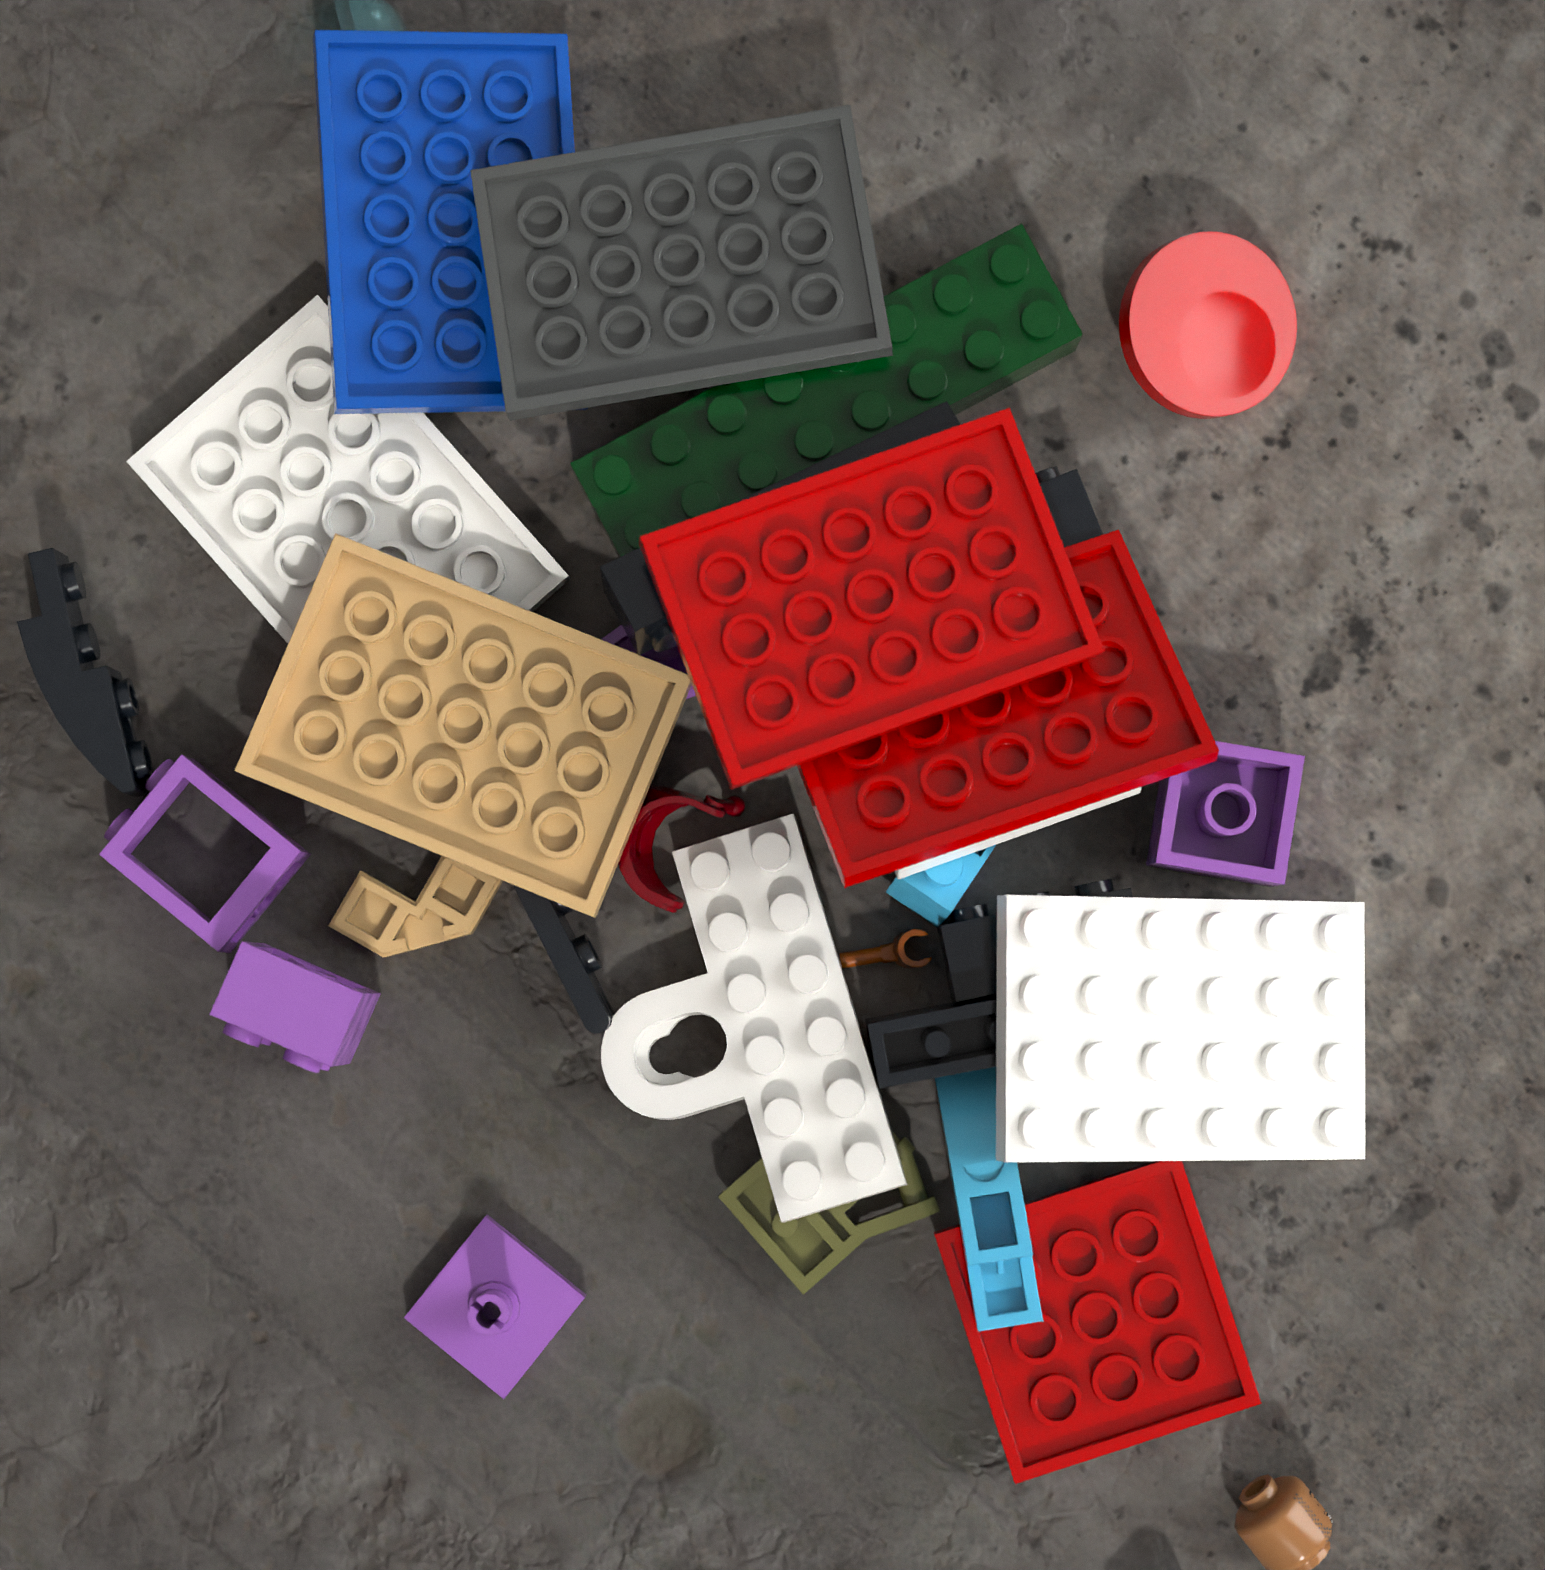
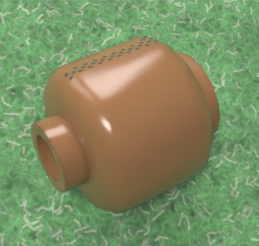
[1234,1475,1332,1570]

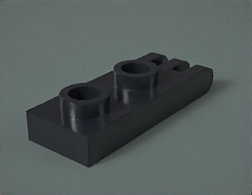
[513,885,615,1034]

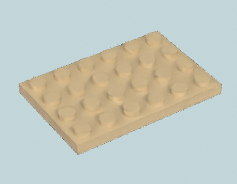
[234,533,692,918]

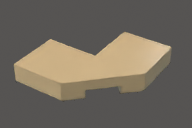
[328,856,503,958]

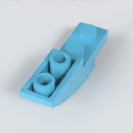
[935,1067,1043,1331]

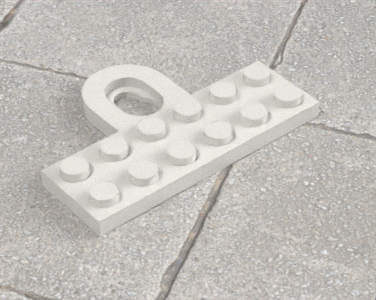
[601,814,908,1223]

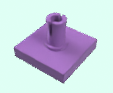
[404,1214,586,1399]

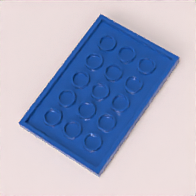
[312,30,588,414]

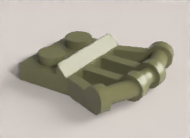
[718,1131,940,1295]

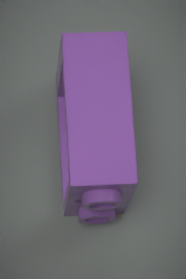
[99,754,311,953]

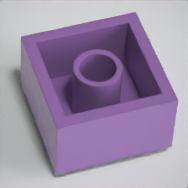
[1146,741,1305,887]
[209,941,381,1073]

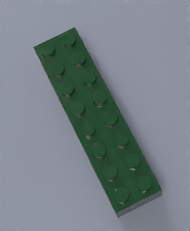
[570,223,1083,557]

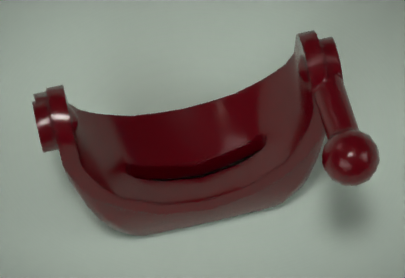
[618,786,745,913]

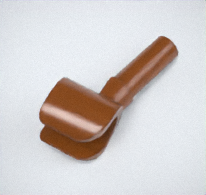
[840,929,932,969]

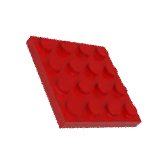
[933,1161,1262,1484]

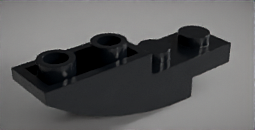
[17,548,153,797]

